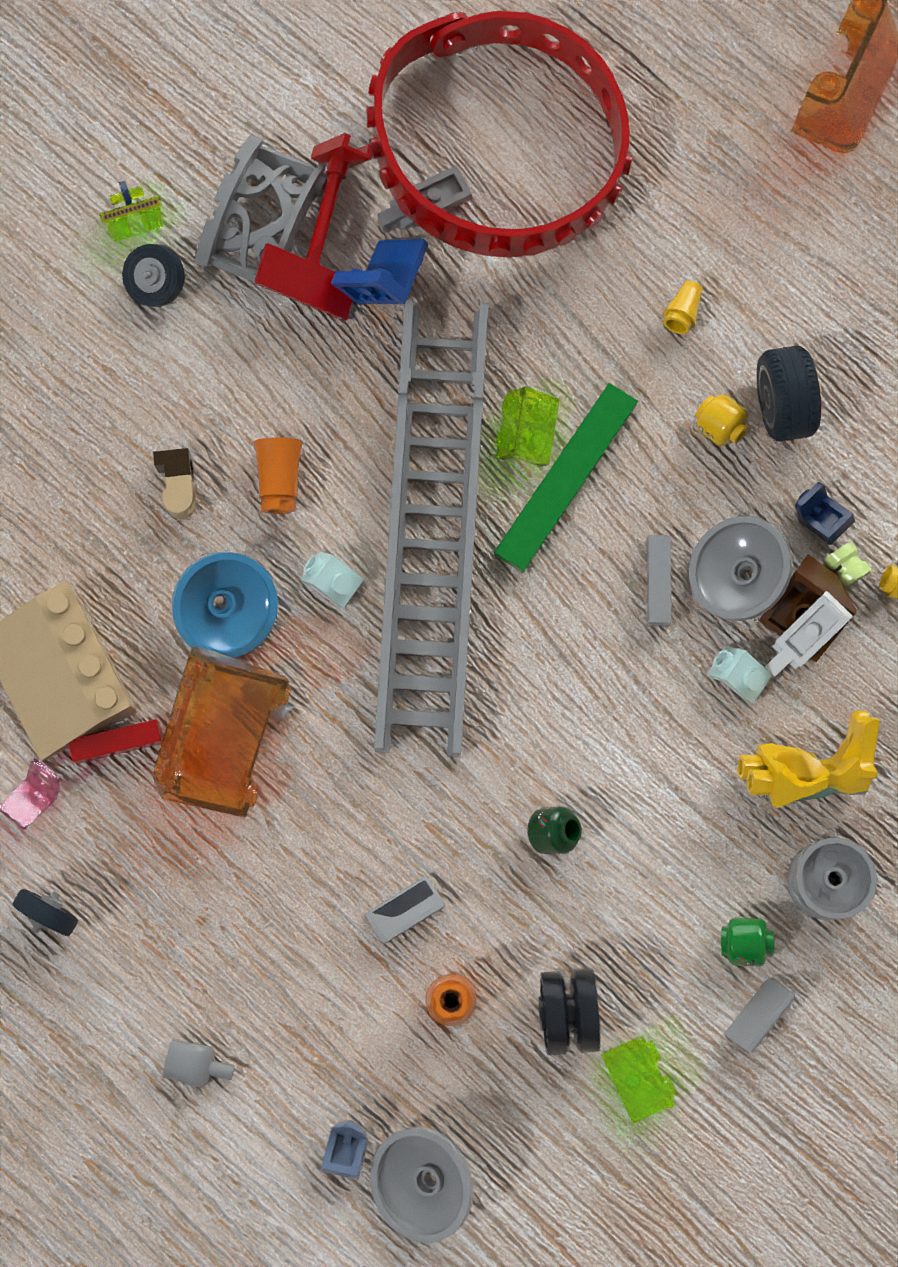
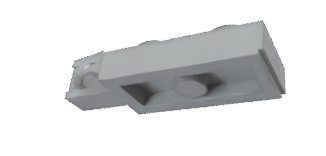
[378,166,472,233]

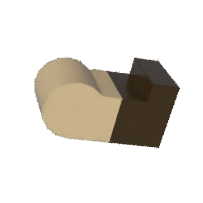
[153,448,196,519]

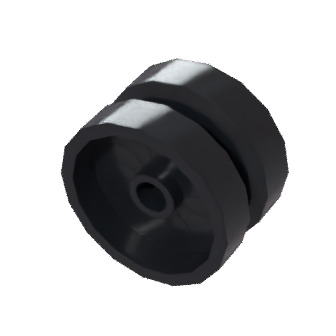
[538,968,600,1055]

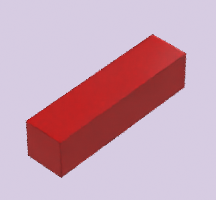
[69,719,164,764]

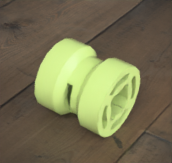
[823,541,872,589]

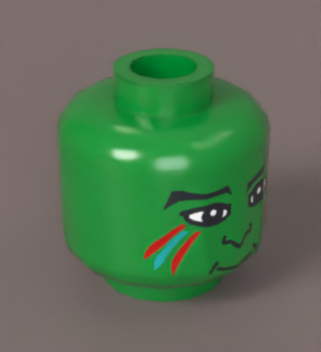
[721,918,775,966]

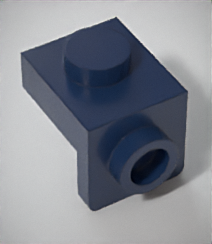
[795,482,855,545]

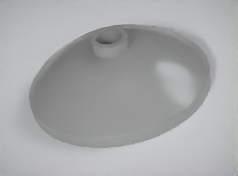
[689,516,793,621]
[370,1127,473,1243]

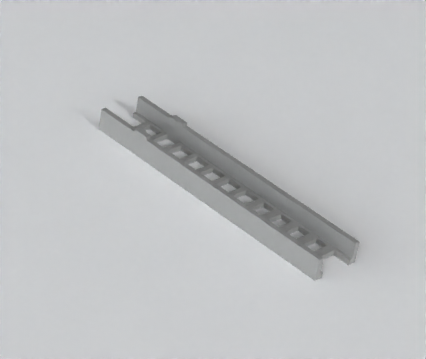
[374,298,489,757]

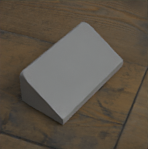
[725,979,796,1053]

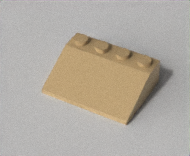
[0,580,138,762]

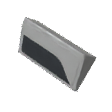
[365,875,446,945]

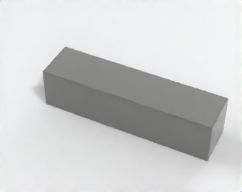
[646,535,672,626]

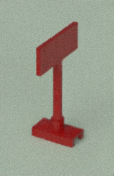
[254,133,375,321]

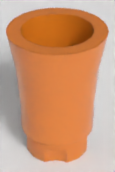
[253,437,303,514]
[425,974,477,1026]

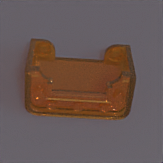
[791,0,898,154]
[153,646,291,818]

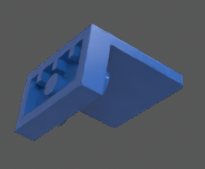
[331,239,428,304]

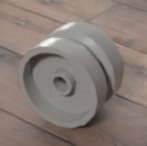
[787,837,878,921]

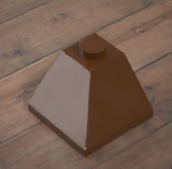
[758,554,857,662]

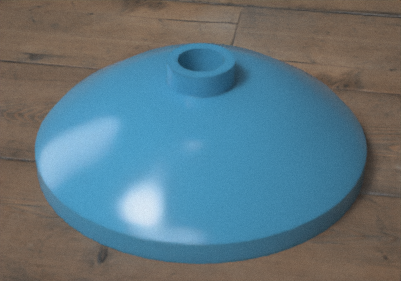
[171,552,278,659]

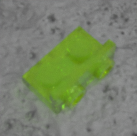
[600,1036,677,1124]

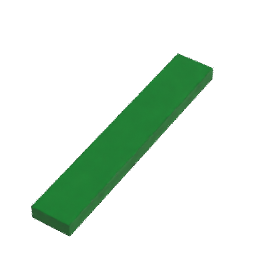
[494,383,638,573]

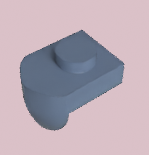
[321,1120,368,1180]

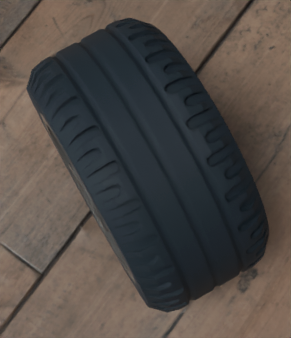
[756,345,821,442]

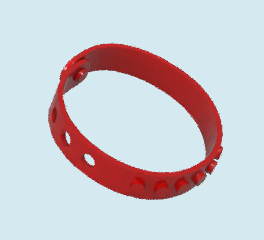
[366,11,633,257]

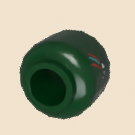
[527,807,582,854]

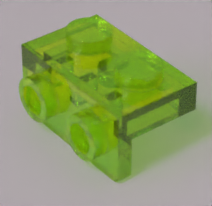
[496,387,560,467]

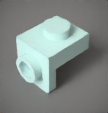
[300,552,364,608]
[707,646,772,704]

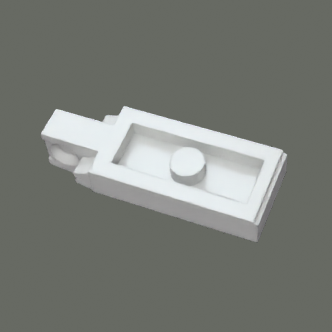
[765,591,853,677]

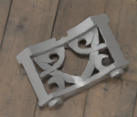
[194,134,328,291]

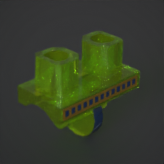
[99,180,163,241]

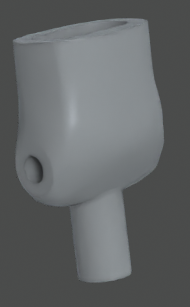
[163,1039,235,1088]

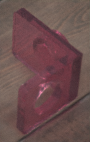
[0,758,62,829]

